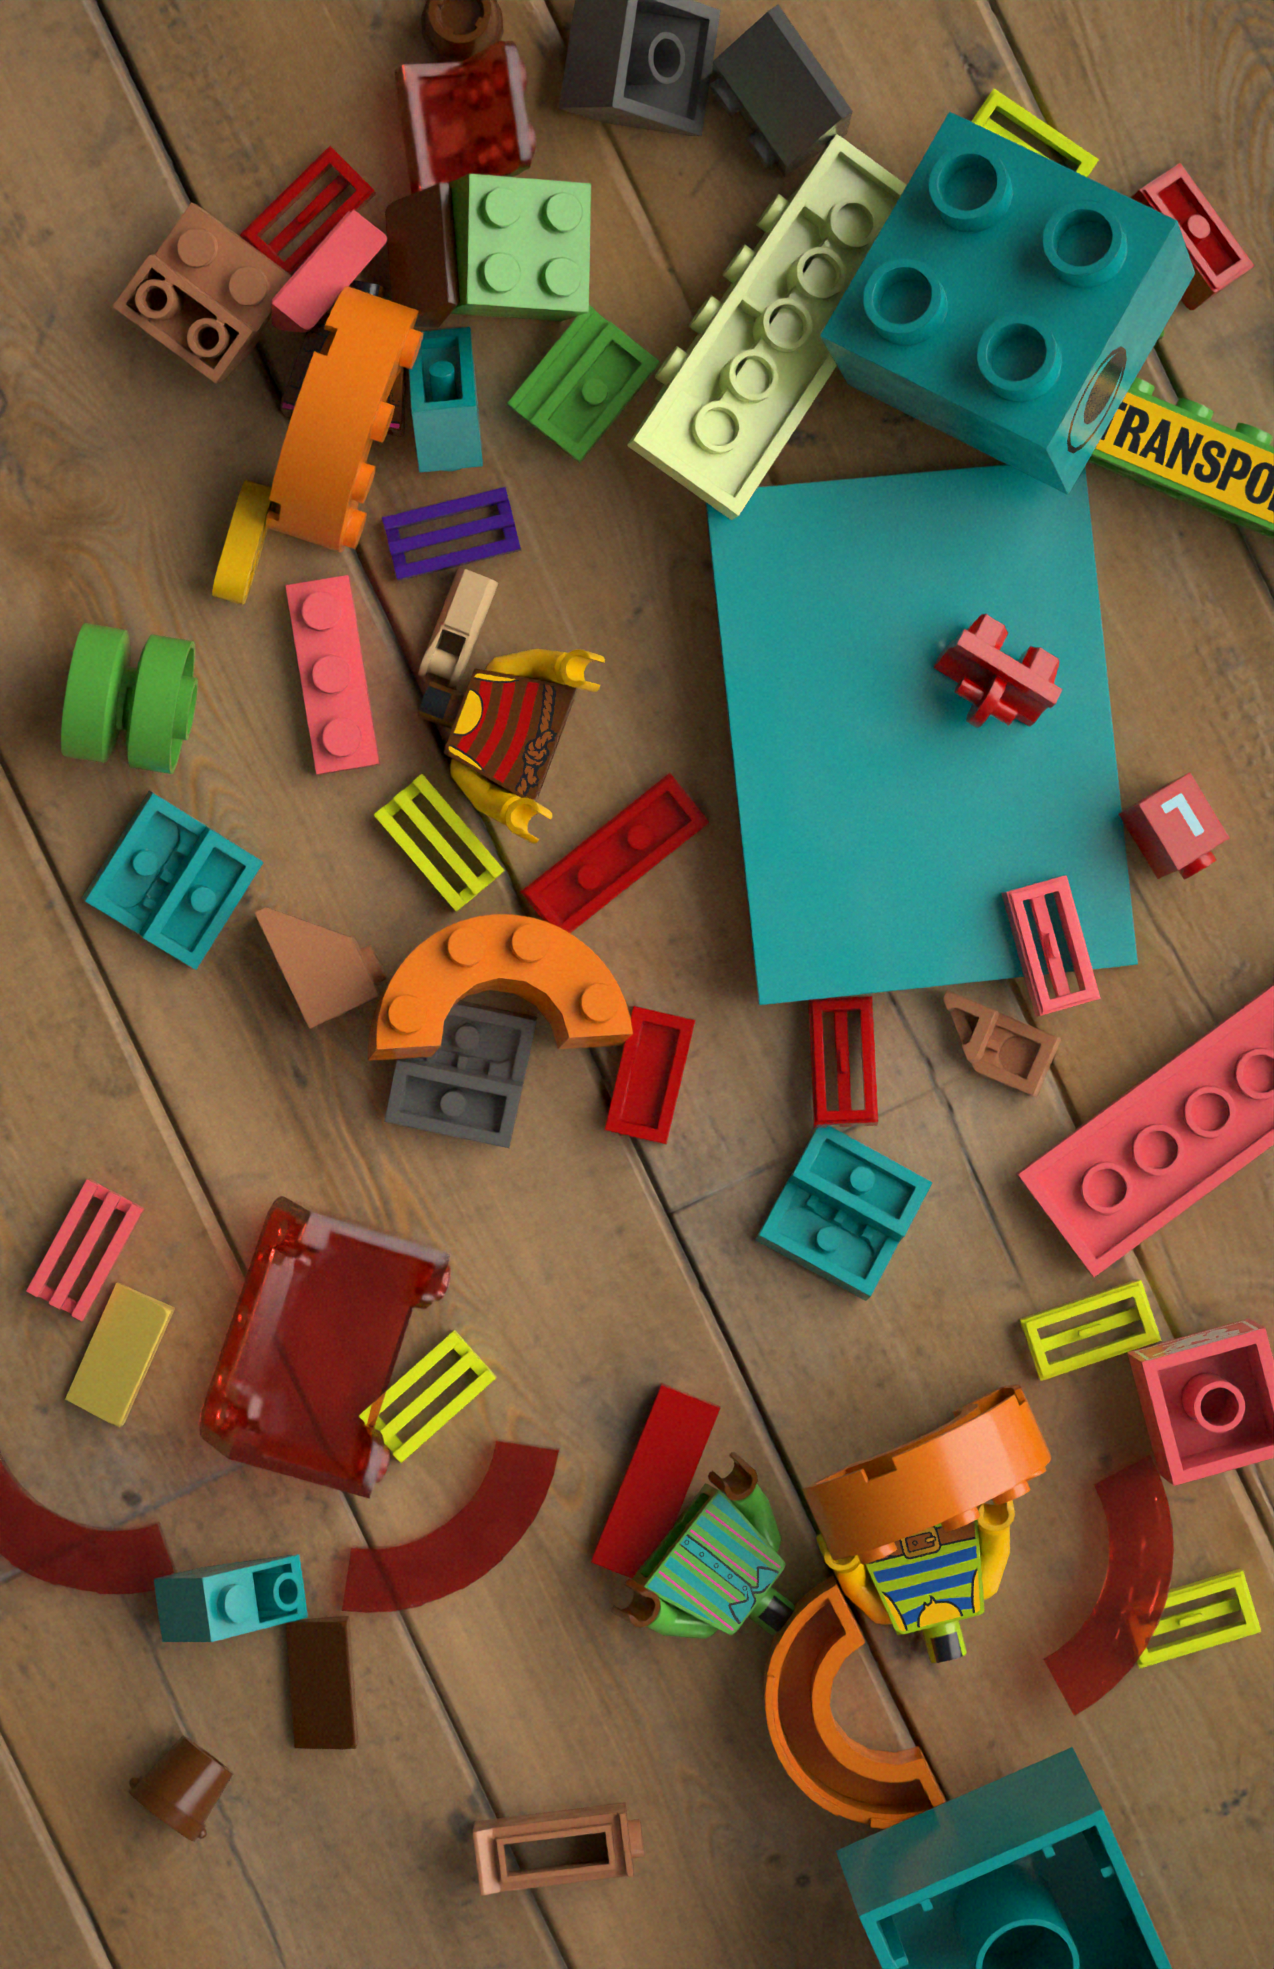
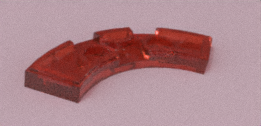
[342,1439,560,1613]
[0,1451,178,1594]
[1043,1455,1174,1717]

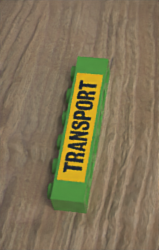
[1088,377,1274,540]

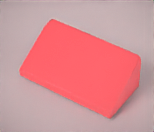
[271,209,387,333]

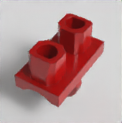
[933,614,1063,728]

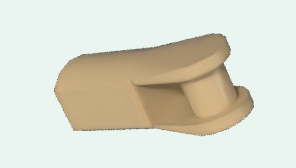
[418,567,499,689]

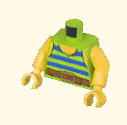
[816,1500,1015,1663]

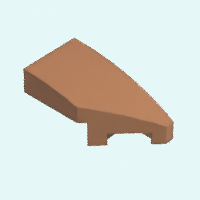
[943,990,1061,1098]

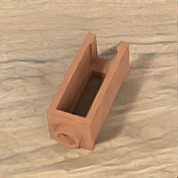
[473,1802,645,1896]

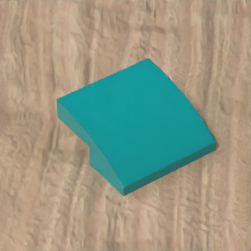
[82,790,264,970]
[755,1126,933,1301]

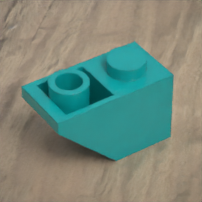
[154,1554,308,1642]

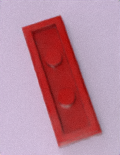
[520,773,710,934]
[591,1383,721,1579]

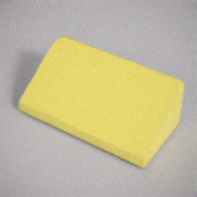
[65,1282,175,1428]

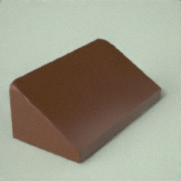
[385,183,460,328]
[285,1616,359,1750]

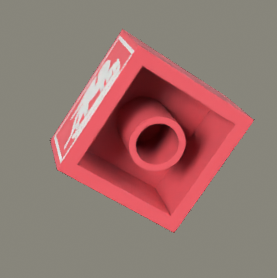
[1127,1318,1274,1486]

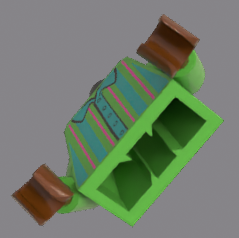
[611,1452,795,1639]

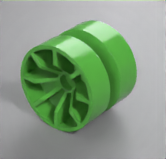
[61,623,198,774]

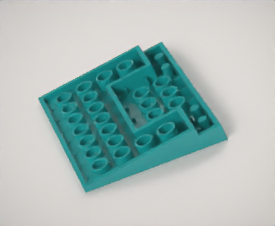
[705,465,1138,1005]

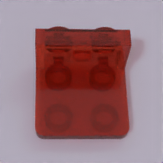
[394,40,536,194]

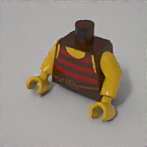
[417,648,605,844]

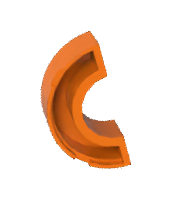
[266,286,423,553]
[368,914,633,1061]
[802,1385,1052,1565]
[763,1576,947,1829]

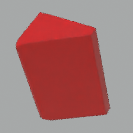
[1130,163,1255,311]

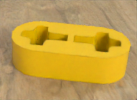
[212,480,275,605]

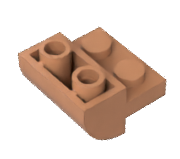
[112,203,292,383]

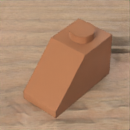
[255,907,387,1029]

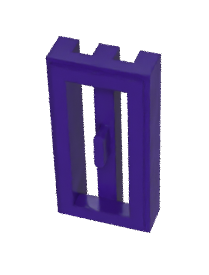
[382,487,522,581]

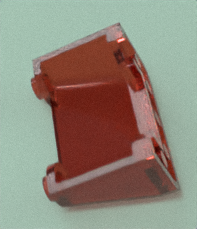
[199,1196,451,1499]

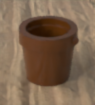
[421,0,504,67]
[128,1735,234,1842]

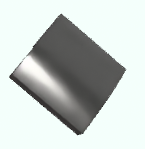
[384,1001,538,1148]

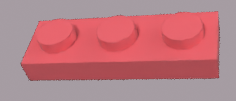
[285,575,380,775]

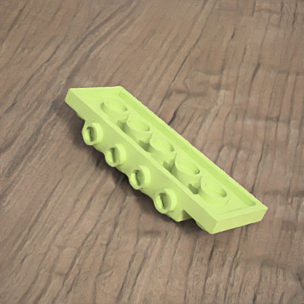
[627,134,907,520]

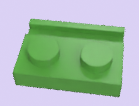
[507,305,660,464]

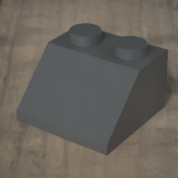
[559,0,721,136]
[709,5,853,177]

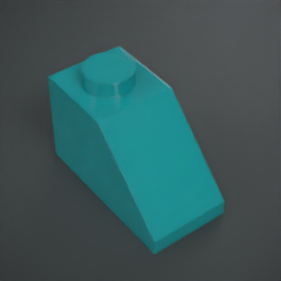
[409,327,483,473]

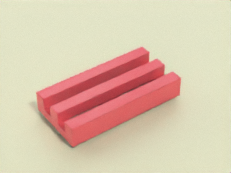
[1001,875,1101,1016]
[26,1178,145,1321]

